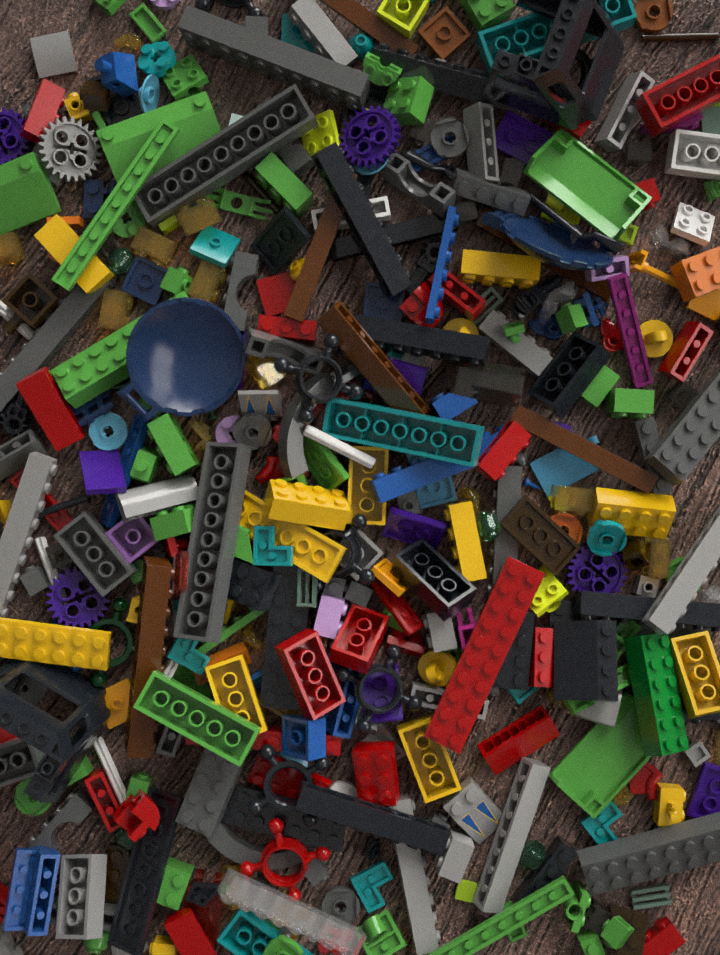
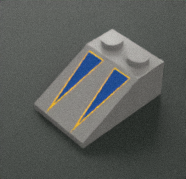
[238,390,282,421]
[441,776,502,844]

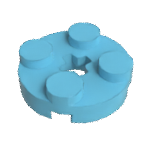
[89,412,129,451]

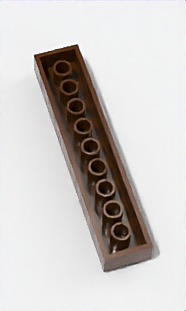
[124,556,175,758]

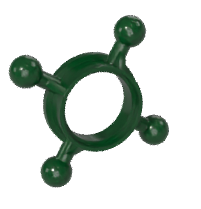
[69,598,135,687]

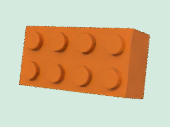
[670,246,720,303]

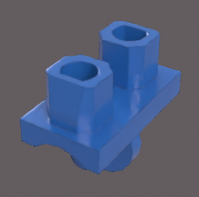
[574,292,609,327]

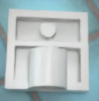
[670,202,715,247]

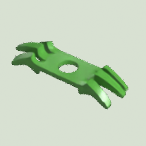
[201,188,273,221]

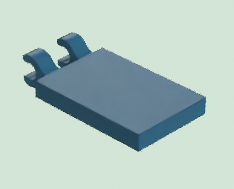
[528,435,599,497]
[406,453,457,509]

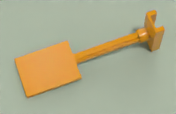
[626,249,720,324]

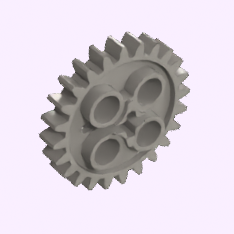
[37,116,102,182]

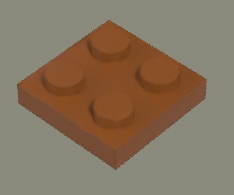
[417,6,472,60]

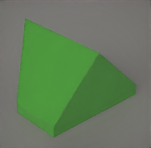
[234,525,254,564]

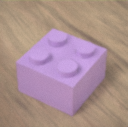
[313,593,348,639]

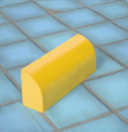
[34,214,114,294]

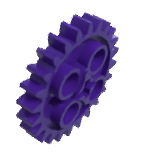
[339,105,402,169]
[0,107,33,165]
[565,542,628,595]
[46,567,110,628]

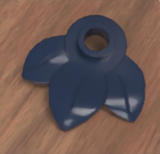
[528,306,562,340]

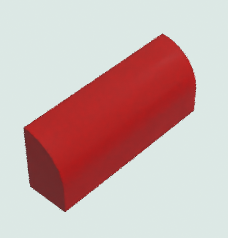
[15,366,85,452]
[477,705,561,775]
[164,907,217,955]

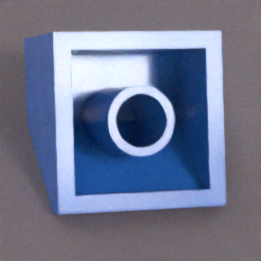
[430,393,478,420]
[282,714,326,761]

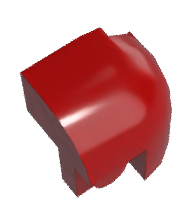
[399,282,445,328]
[112,789,160,842]

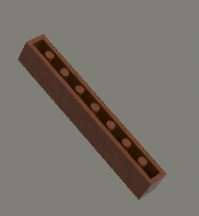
[318,301,437,417]

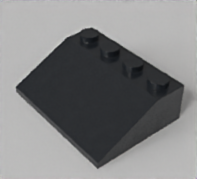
[553,620,618,703]

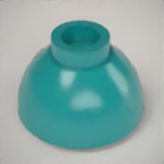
[348,32,374,60]

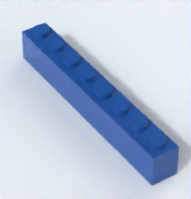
[369,425,505,503]

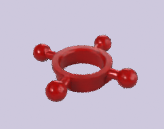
[239,818,331,904]

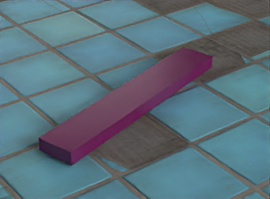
[606,272,653,389]

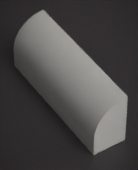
[114,474,198,523]

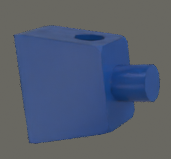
[95,51,139,97]

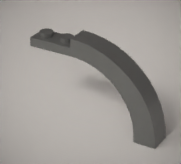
[278,362,360,479]
[205,823,317,870]

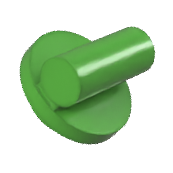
[703,179,720,202]

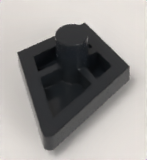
[186,881,223,907]

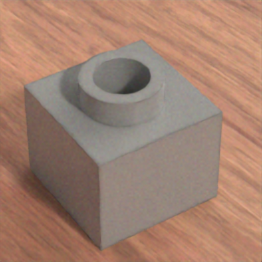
[633,574,660,598]

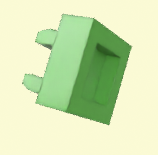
[501,320,525,344]

